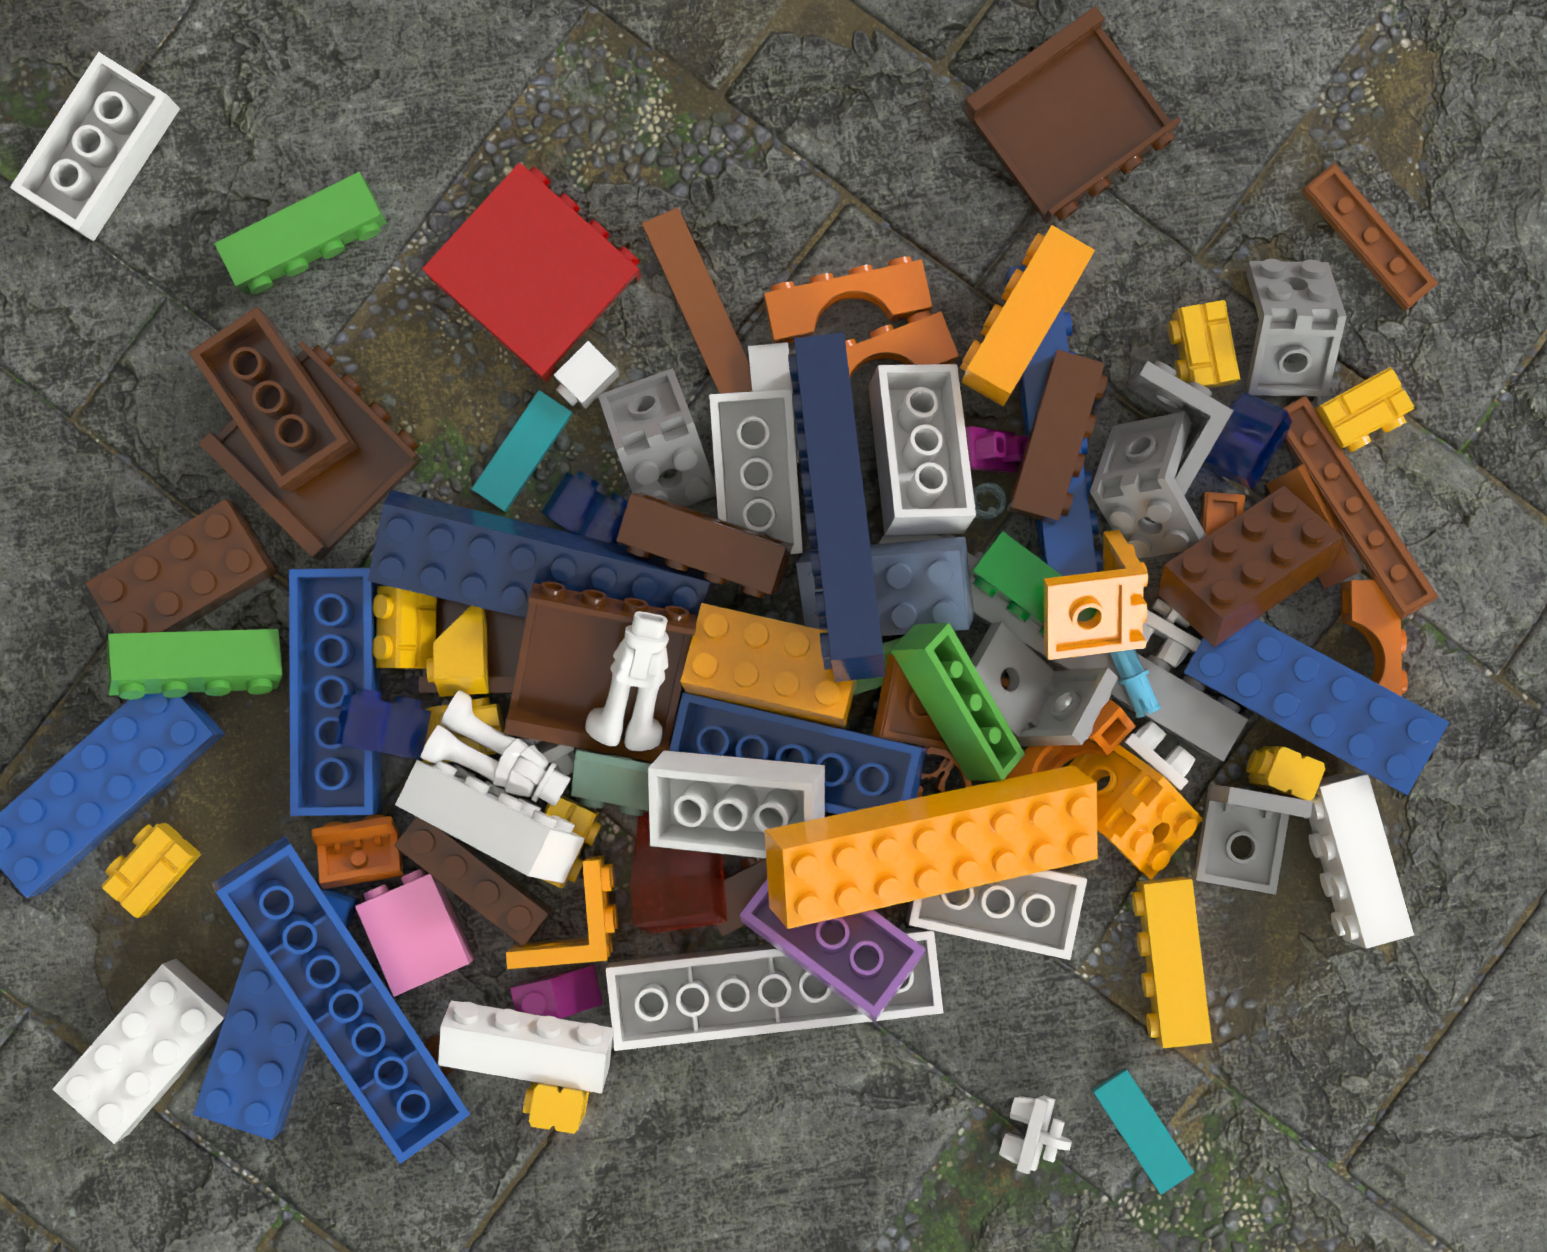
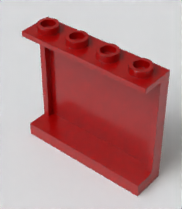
[422,162,642,383]

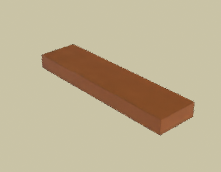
[1301,162,1438,311]

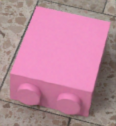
[355,868,475,997]

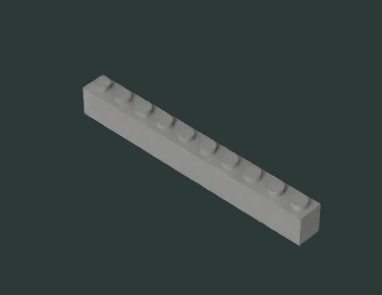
[878,534,1248,762]

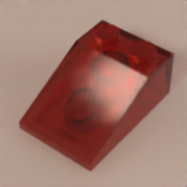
[630,812,727,934]

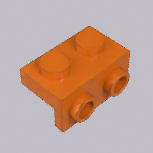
[311,814,404,890]

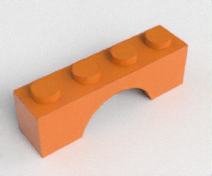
[764,256,932,344]
[845,310,959,378]
[1341,580,1408,696]
[1005,699,1136,779]

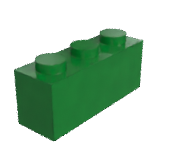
[970,531,1097,639]

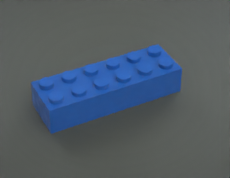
[289,568,382,816]
[1184,619,1450,795]
[0,693,225,898]
[670,693,928,814]
[193,885,359,1140]

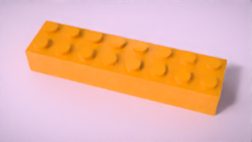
[764,765,1098,929]

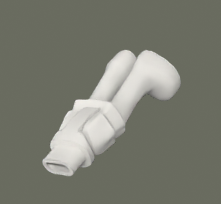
[585,611,669,751]
[421,690,571,806]

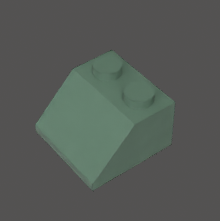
[571,748,653,816]

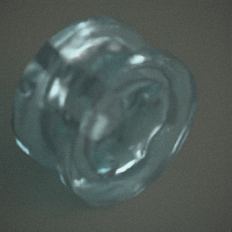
[973,482,1006,520]

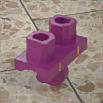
[965,426,1028,474]

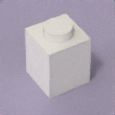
[554,341,619,409]

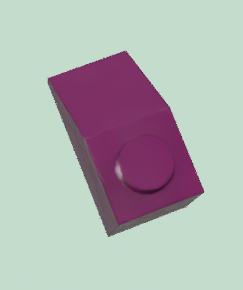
[510,964,603,1019]

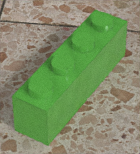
[214,172,388,294]
[890,623,1025,781]
[106,629,282,700]

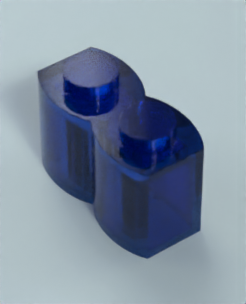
[1205,392,1292,489]
[541,471,628,545]
[334,688,431,760]

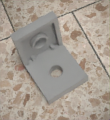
[1246,259,1347,396]
[1126,361,1234,495]
[598,368,716,507]
[1090,411,1207,559]
[971,622,1118,746]
[1193,784,1313,895]

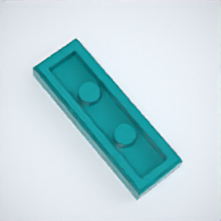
[472,390,573,512]
[1091,1067,1195,1195]

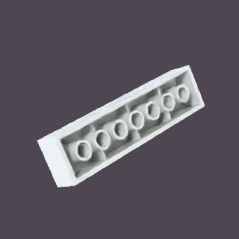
[606,927,943,1051]

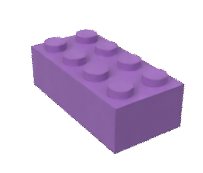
[740,879,926,1023]

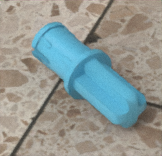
[1110,649,1161,718]

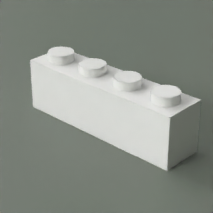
[438,1000,614,1094]

